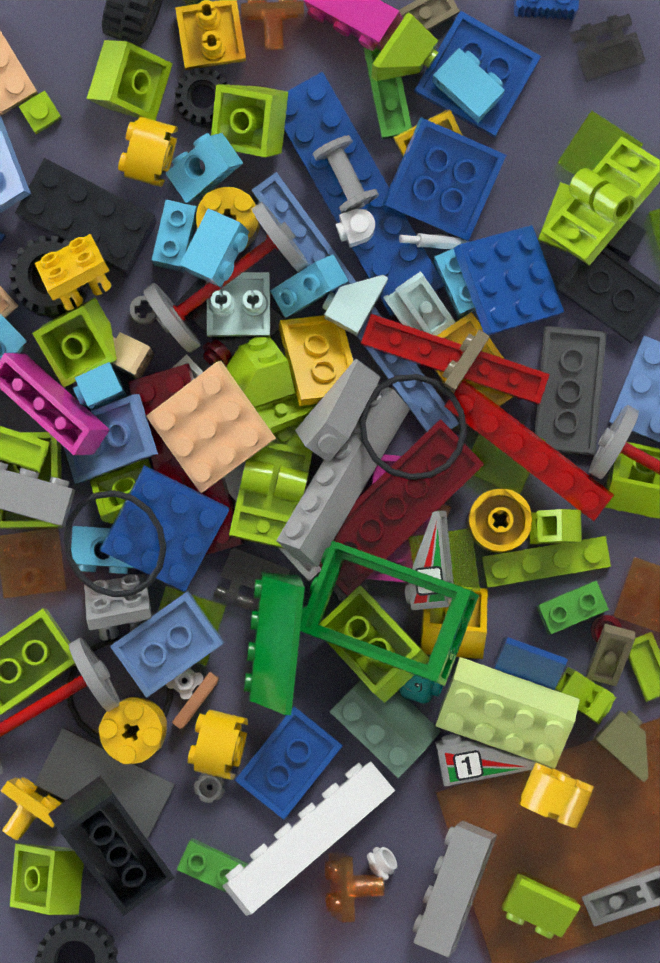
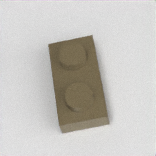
[399,0,460,31]
[442,330,490,392]
[586,624,635,686]

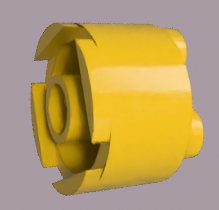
[118,117,178,187]
[196,187,260,253]
[467,489,532,553]
[99,697,167,764]
[188,710,248,780]
[519,762,594,828]

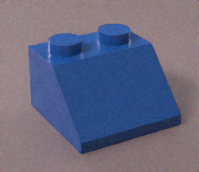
[493,637,568,690]

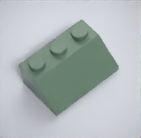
[330,679,441,778]

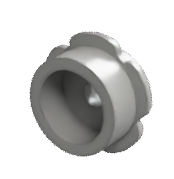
[194,773,225,803]

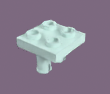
[207,272,270,337]

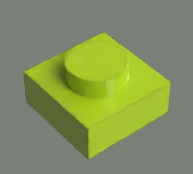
[18,90,62,135]

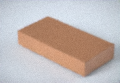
[172,671,220,729]

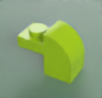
[530,509,582,544]
[555,667,616,724]

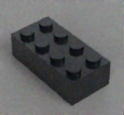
[15,158,157,276]
[48,775,175,916]

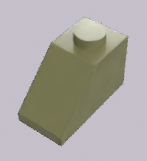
[593,710,648,782]

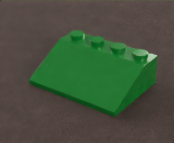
[244,572,305,715]

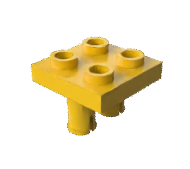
[175,0,246,71]
[35,234,111,310]
[1,777,62,840]

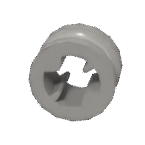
[130,295,157,325]

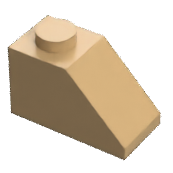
[111,332,155,379]

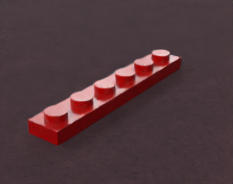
[361,314,550,405]
[444,380,614,521]

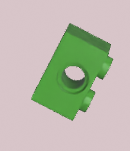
[536,581,609,635]
[177,838,248,893]

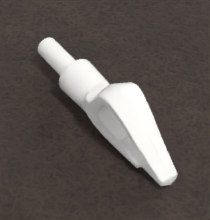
[399,233,470,249]

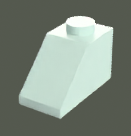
[322,275,388,336]

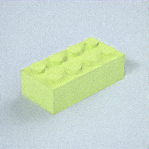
[435,657,580,768]

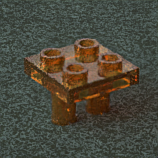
[241,0,304,50]
[0,528,67,599]
[612,557,660,633]
[324,853,384,923]

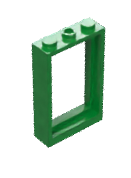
[300,541,479,686]

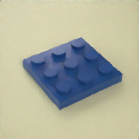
[414,10,541,138]
[383,117,507,241]
[453,225,564,335]
[100,465,229,592]

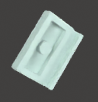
[383,271,456,336]

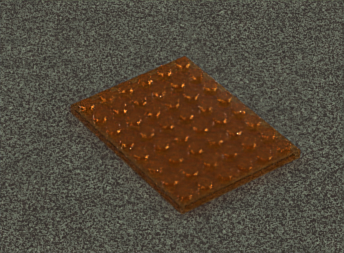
[436,717,660,963]

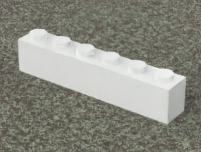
[222,762,395,916]

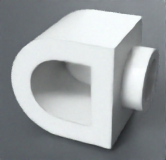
[335,209,375,248]

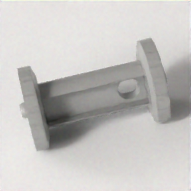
[313,135,379,214]

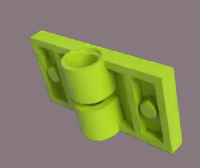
[542,136,660,266]
[229,423,313,549]

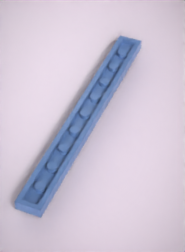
[251,172,459,432]

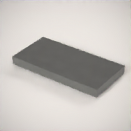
[534,326,607,456]
[34,728,175,839]

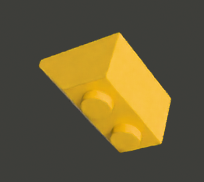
[420,586,488,659]

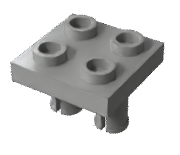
[84,573,152,641]

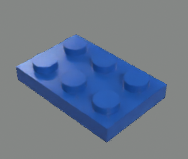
[235,706,343,820]

